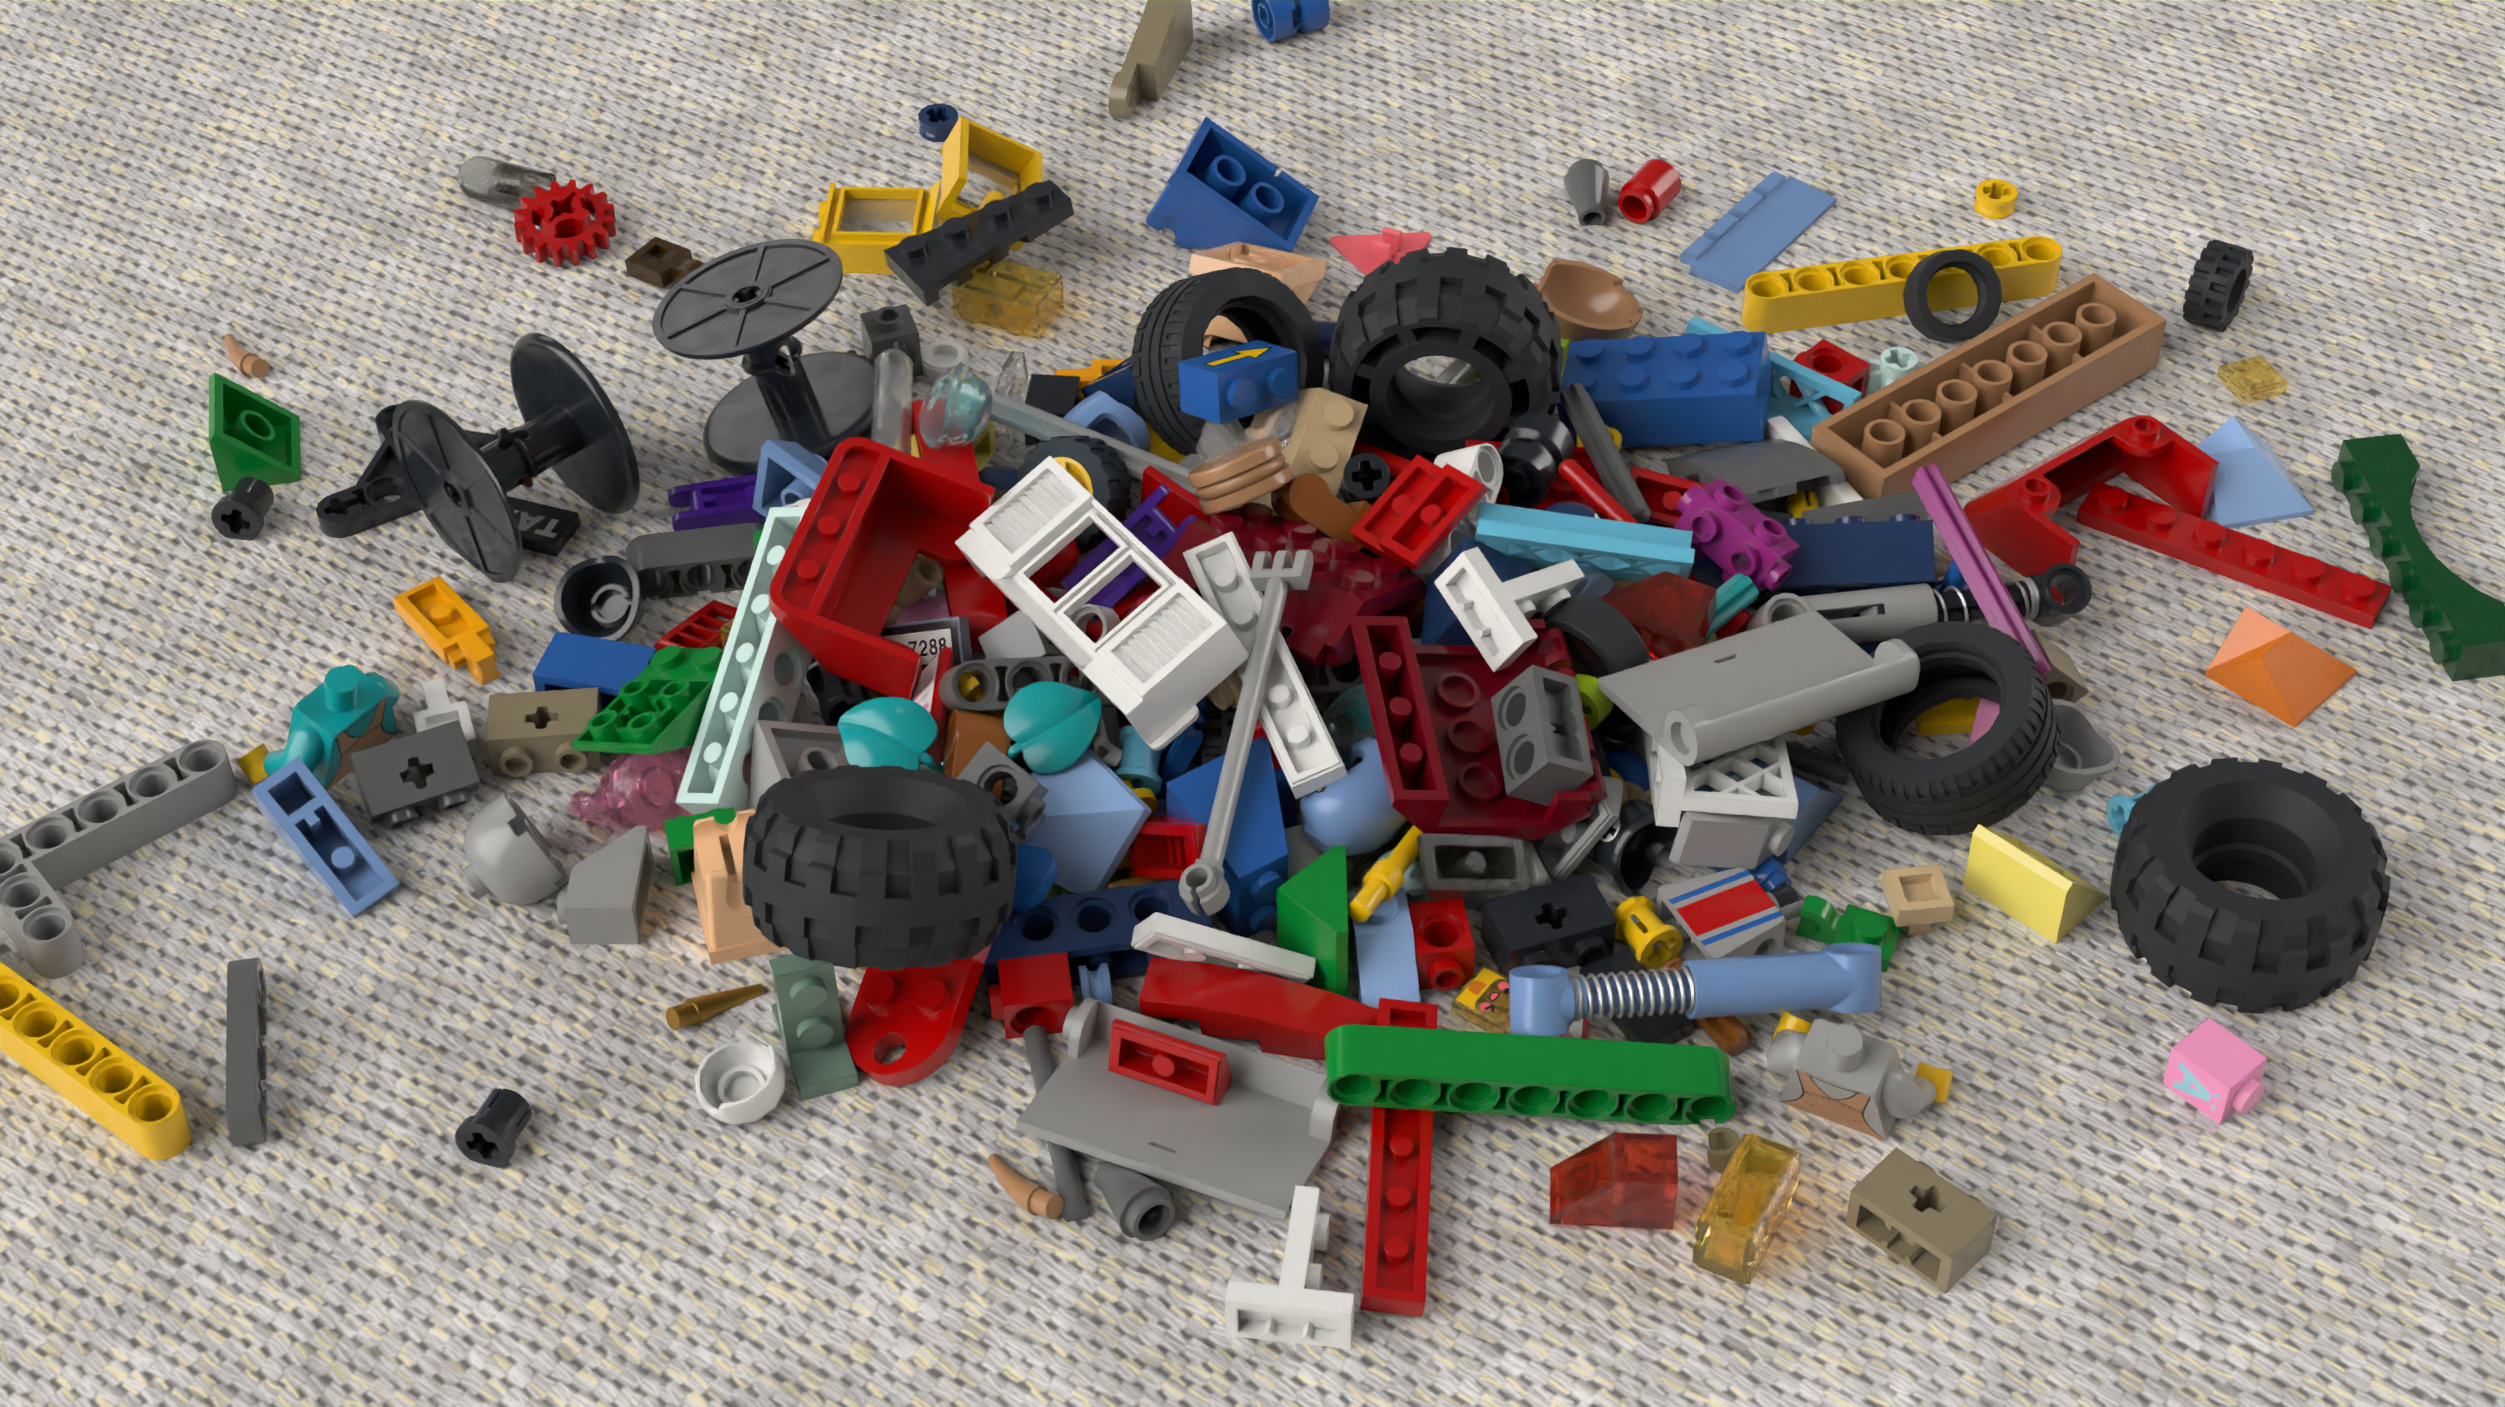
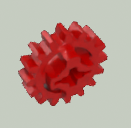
[514,179,616,267]

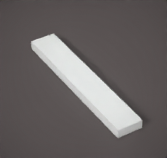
[1183,531,1348,799]

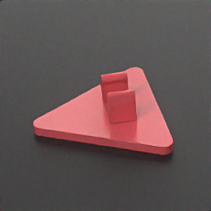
[1330,227,1431,276]

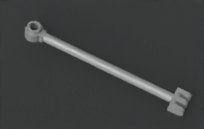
[1178,550,1313,916]

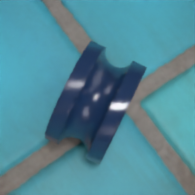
[918,103,958,142]

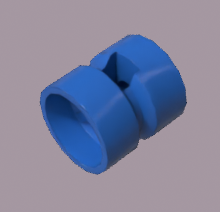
[1251,0,1330,43]

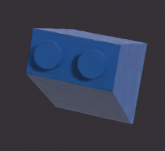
[1166,736,1289,938]

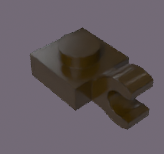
[625,236,704,289]

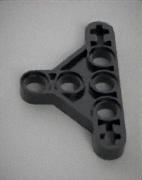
[316,404,519,538]

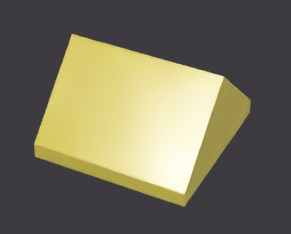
[1963,824,2108,944]

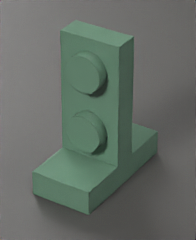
[769,954,859,1101]

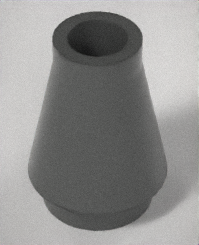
[1564,159,1610,226]
[1094,1161,1175,1241]

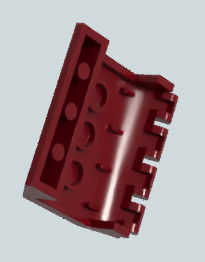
[1156,502,1426,668]
[1351,616,1607,840]

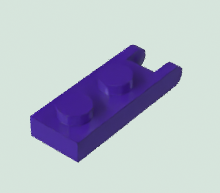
[667,474,763,531]
[1060,483,1199,621]

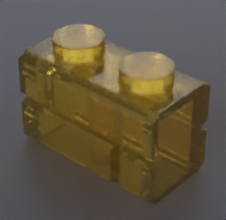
[951,259,1064,340]
[1692,1133,1802,1285]

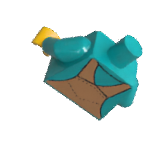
[236,665,400,791]

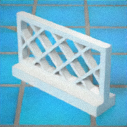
[1642,659,1799,827]

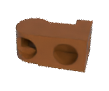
[1271,473,1372,549]

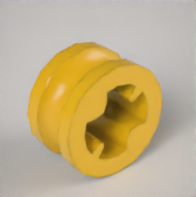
[1973,179,2018,219]

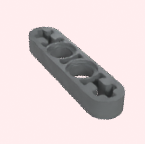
[226,957,267,1147]

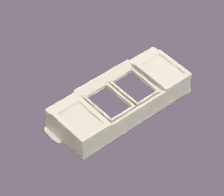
[955,456,1250,751]

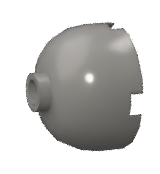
[462,791,570,906]

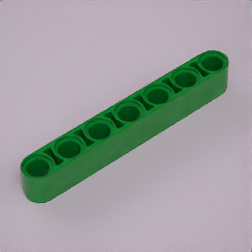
[1324,1024,1736,1125]

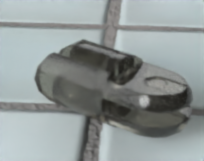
[457,156,557,210]

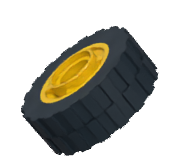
[1017,435,1132,549]

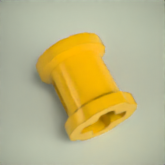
[1613,896,1684,971]

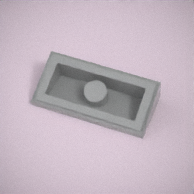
[1533,776,1623,882]

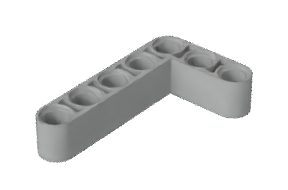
[0,739,237,978]

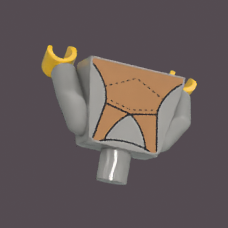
[1766,1012,1954,1142]

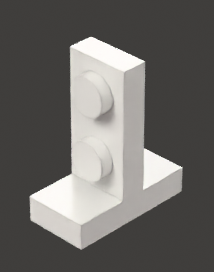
[1434,547,1585,672]
[1225,1185,1354,1349]

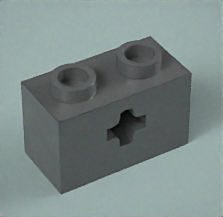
[350,720,480,828]

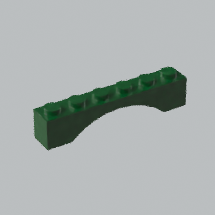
[2331,433,2505,681]

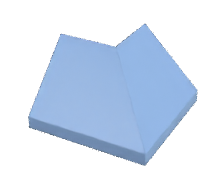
[2196,416,2314,529]
[1015,747,1152,894]

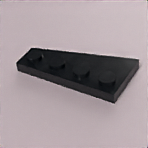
[883,179,1074,307]

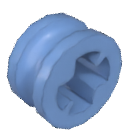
[1078,963,1113,1005]

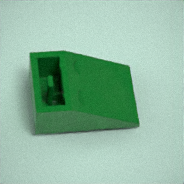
[571,645,724,755]

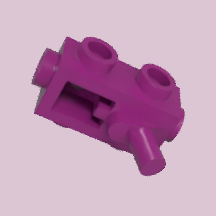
[1674,477,1800,592]

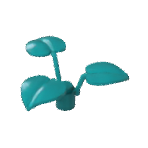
[837,681,1102,802]

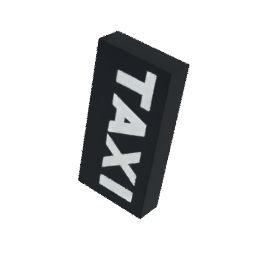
[508,496,580,557]

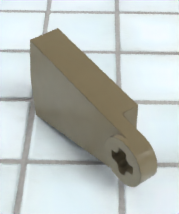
[1108,0,1194,119]

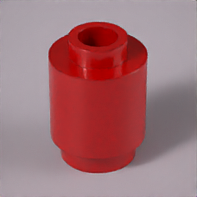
[1618,159,1681,223]

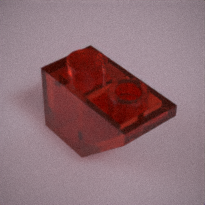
[1598,571,1717,660]
[1549,1132,1678,1230]

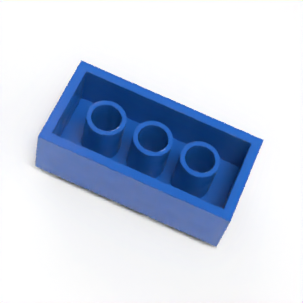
[1556,331,1773,447]

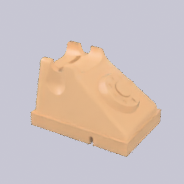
[1188,241,1327,347]
[691,809,788,965]

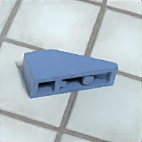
[252,757,401,918]

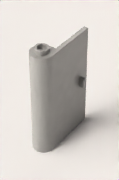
[1597,610,1920,766]
[1016,997,1351,1221]

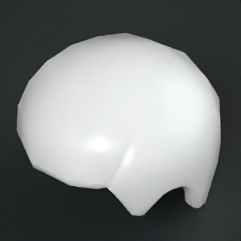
[694,1035,785,1125]

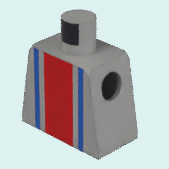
[1656,867,1802,960]

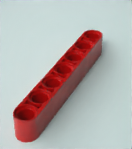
[911,395,1007,651]

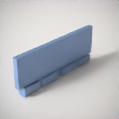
[1680,172,1837,294]

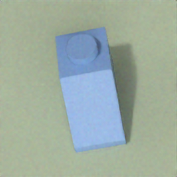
[1347,887,1420,1009]

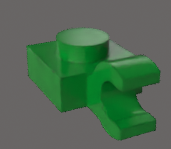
[1796,895,1902,973]

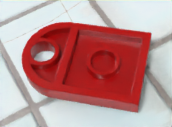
[845,944,991,1086]

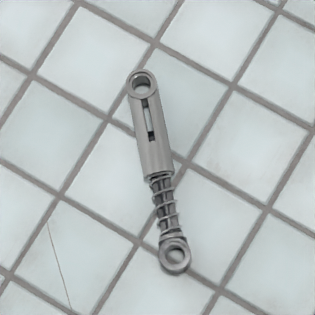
[1747,563,2092,644]

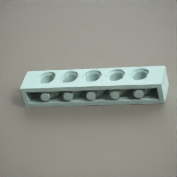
[675,506,812,816]

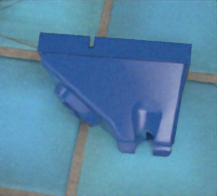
[1146,117,1320,253]

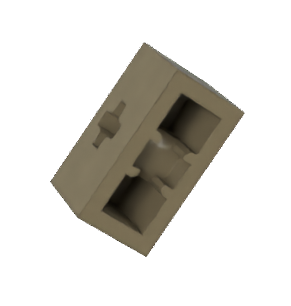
[485,687,603,777]
[1845,1147,1997,1294]

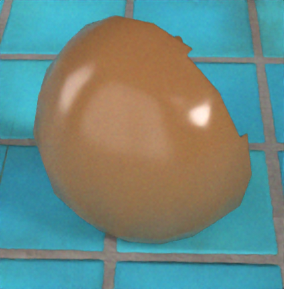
[1533,259,1644,342]

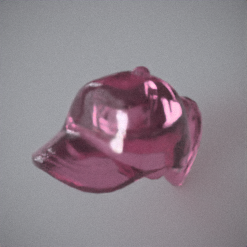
[566,746,693,832]

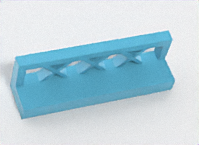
[1686,316,1862,443]
[1474,502,1695,588]

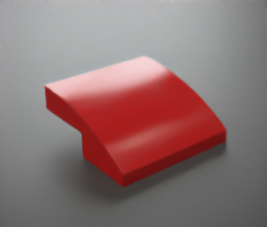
[1349,454,1487,570]

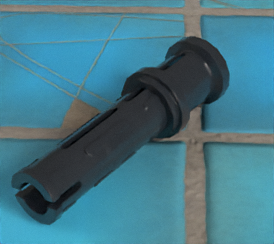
[1341,453,1390,505]

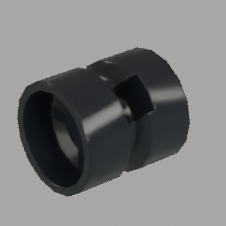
[1497,412,1574,508]

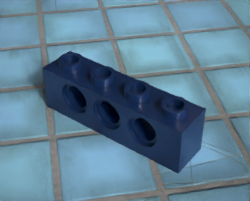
[983,880,1213,996]

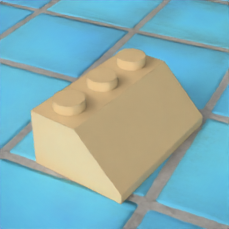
[1244,387,1368,517]

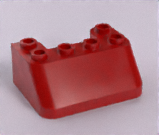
[768,437,995,700]

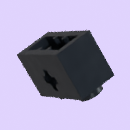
[1481,872,1617,984]

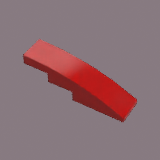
[1139,957,1377,1060]

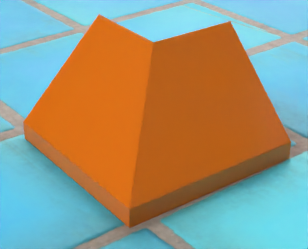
[2205,606,2357,728]

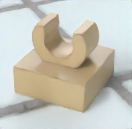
[1881,864,1955,936]

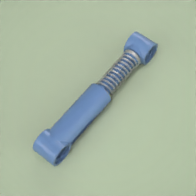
[1509,942,1882,1036]

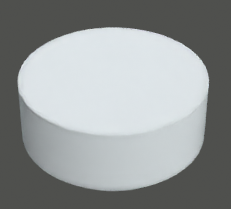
[921,340,969,382]

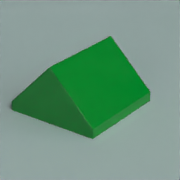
[209,372,301,492]
[1277,846,1348,998]

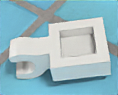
[412,677,479,755]

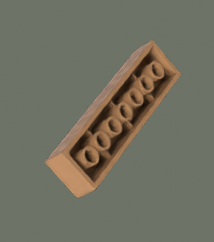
[1810,273,2167,500]

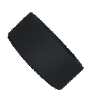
[1903,249,2002,342]
[1544,593,1649,679]

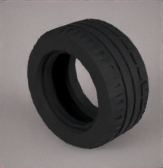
[1131,267,1325,459]
[1835,621,2061,835]

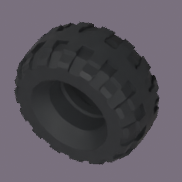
[1328,247,1563,463]
[2110,757,2391,1014]
[742,765,1017,971]

